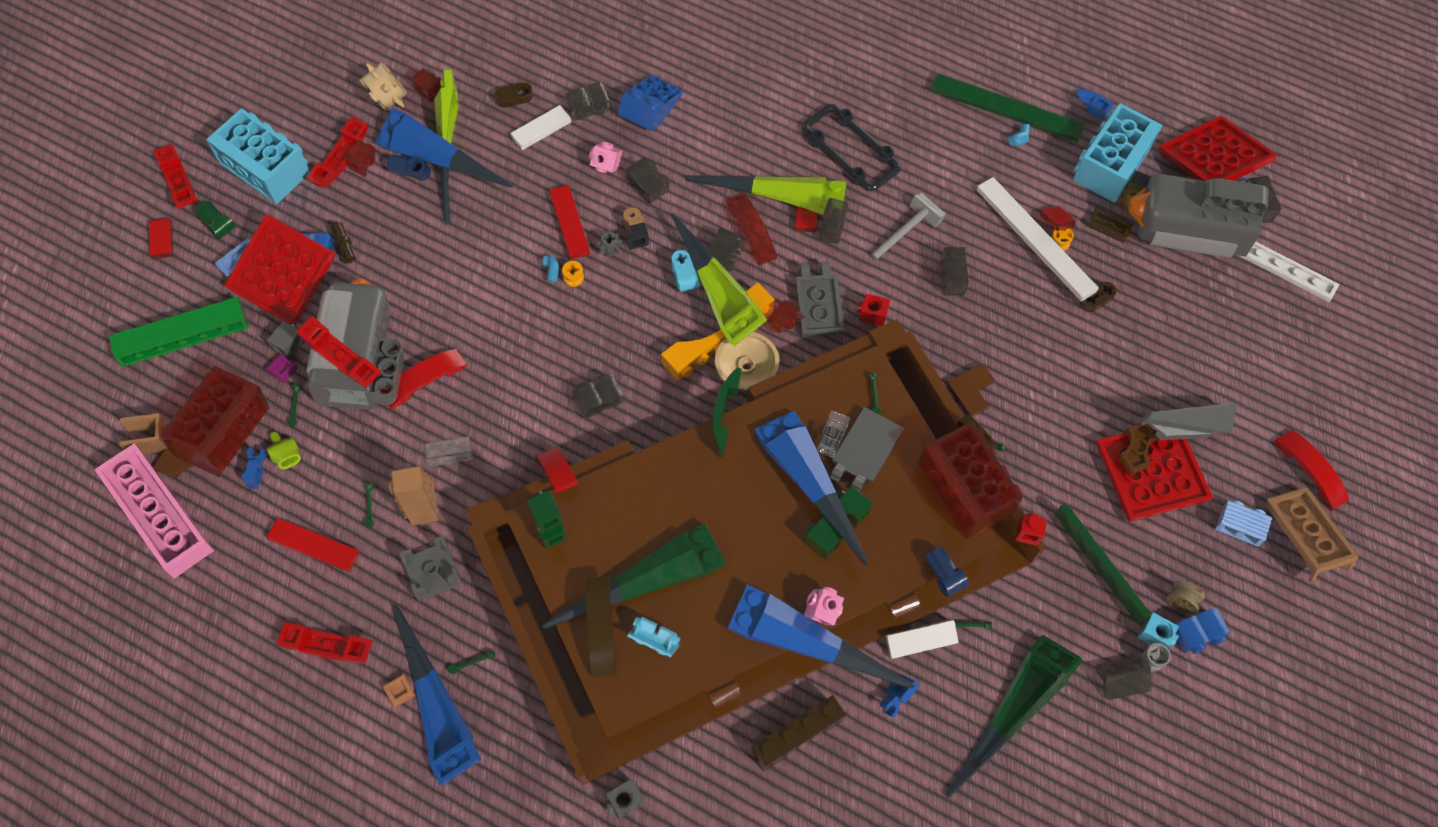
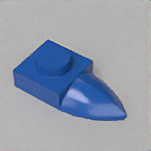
[1076,89,1114,121]

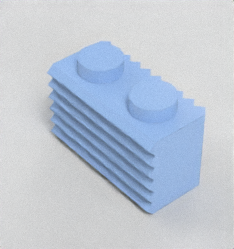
[1215,500,1272,546]

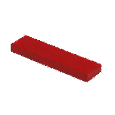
[549,185,590,260]
[266,518,360,572]

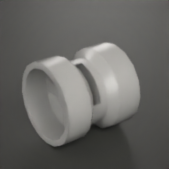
[1140,643,1171,672]

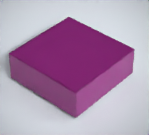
[266,354,298,383]

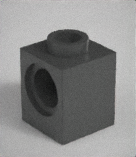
[267,321,305,360]
[605,779,645,819]

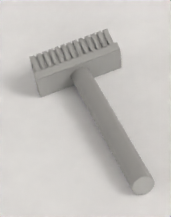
[871,193,946,260]

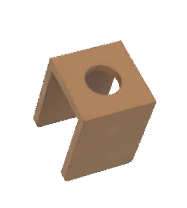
[119,413,169,454]

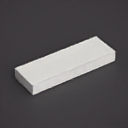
[511,105,571,150]
[885,619,959,659]

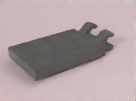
[795,261,844,337]
[830,407,904,492]

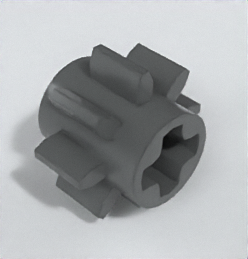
[596,230,623,257]

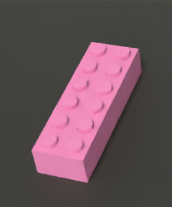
[94,443,214,579]

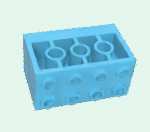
[1073,103,1163,203]
[206,108,310,205]

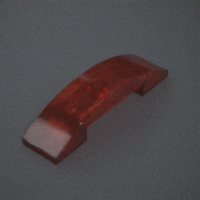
[726,193,777,266]

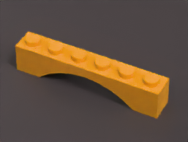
[661,283,775,381]

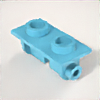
[627,617,681,657]

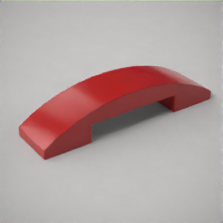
[306,116,369,188]
[153,144,198,209]
[296,316,381,388]
[381,349,467,409]
[1274,430,1350,511]
[535,446,578,493]
[276,622,373,664]

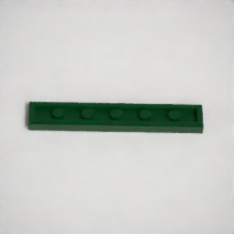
[1054,503,1151,625]

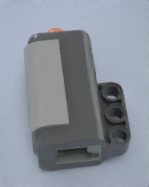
[1128,174,1269,258]
[307,279,404,410]

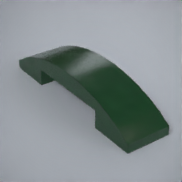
[713,367,742,457]

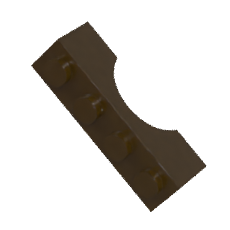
[751,695,846,772]

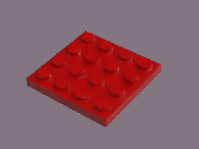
[1158,115,1277,181]
[224,214,337,325]
[1095,427,1213,522]

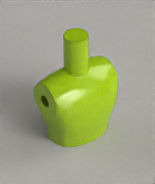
[266,432,301,469]

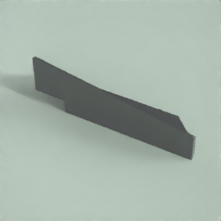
[1139,403,1237,440]

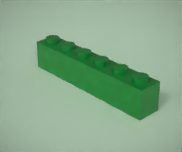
[109,297,249,367]

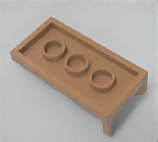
[1265,487,1359,582]

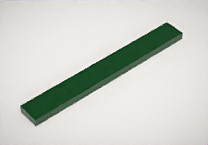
[931,73,1085,142]

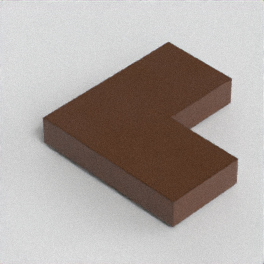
[947,363,995,417]

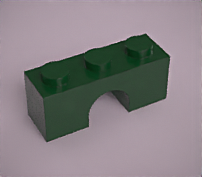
[805,486,873,560]
[527,490,567,549]

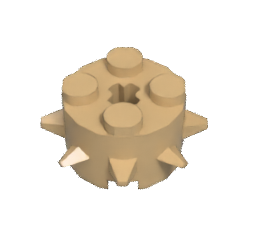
[360,62,407,111]

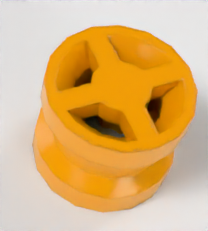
[1051,226,1074,251]
[562,261,584,287]

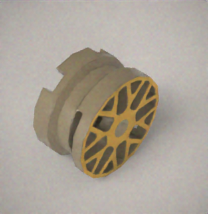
[1167,581,1205,614]

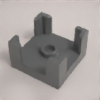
[399,536,462,602]

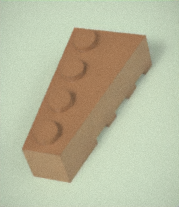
[389,466,439,525]

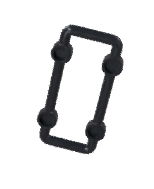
[802,104,902,191]

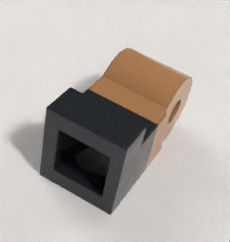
[623,207,649,250]

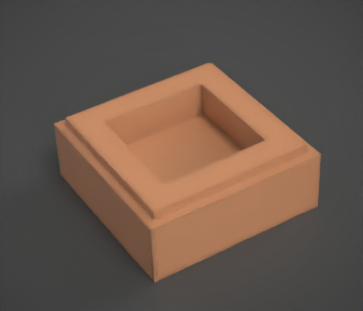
[382,674,416,708]

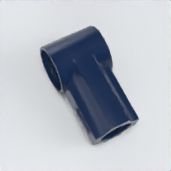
[387,154,431,181]
[925,547,969,597]

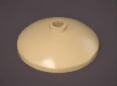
[715,332,779,391]

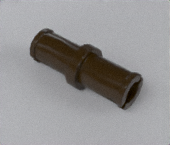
[330,222,356,264]

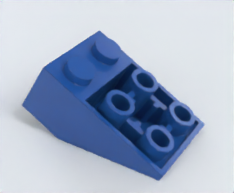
[618,75,684,131]

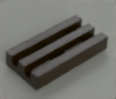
[1087,208,1133,243]

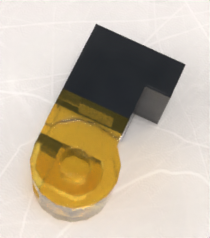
[1121,170,1152,211]

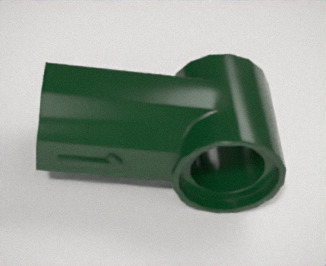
[195,201,236,240]

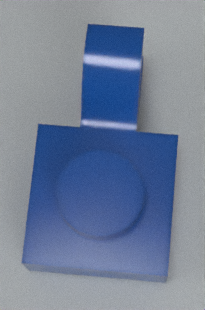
[242,448,267,490]
[880,673,919,718]

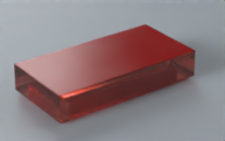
[796,206,817,233]
[1040,206,1076,231]
[149,218,174,260]

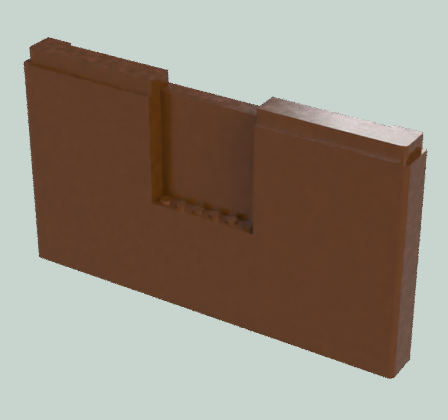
[466,319,1046,785]

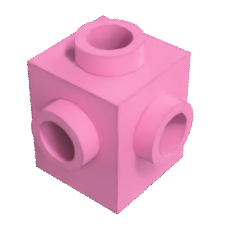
[589,142,623,173]
[804,586,844,625]

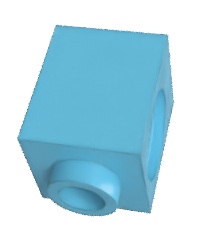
[1137,612,1179,648]

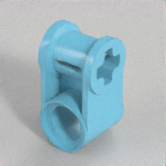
[672,250,700,292]

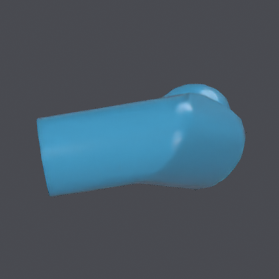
[1008,124,1030,146]
[542,255,559,282]

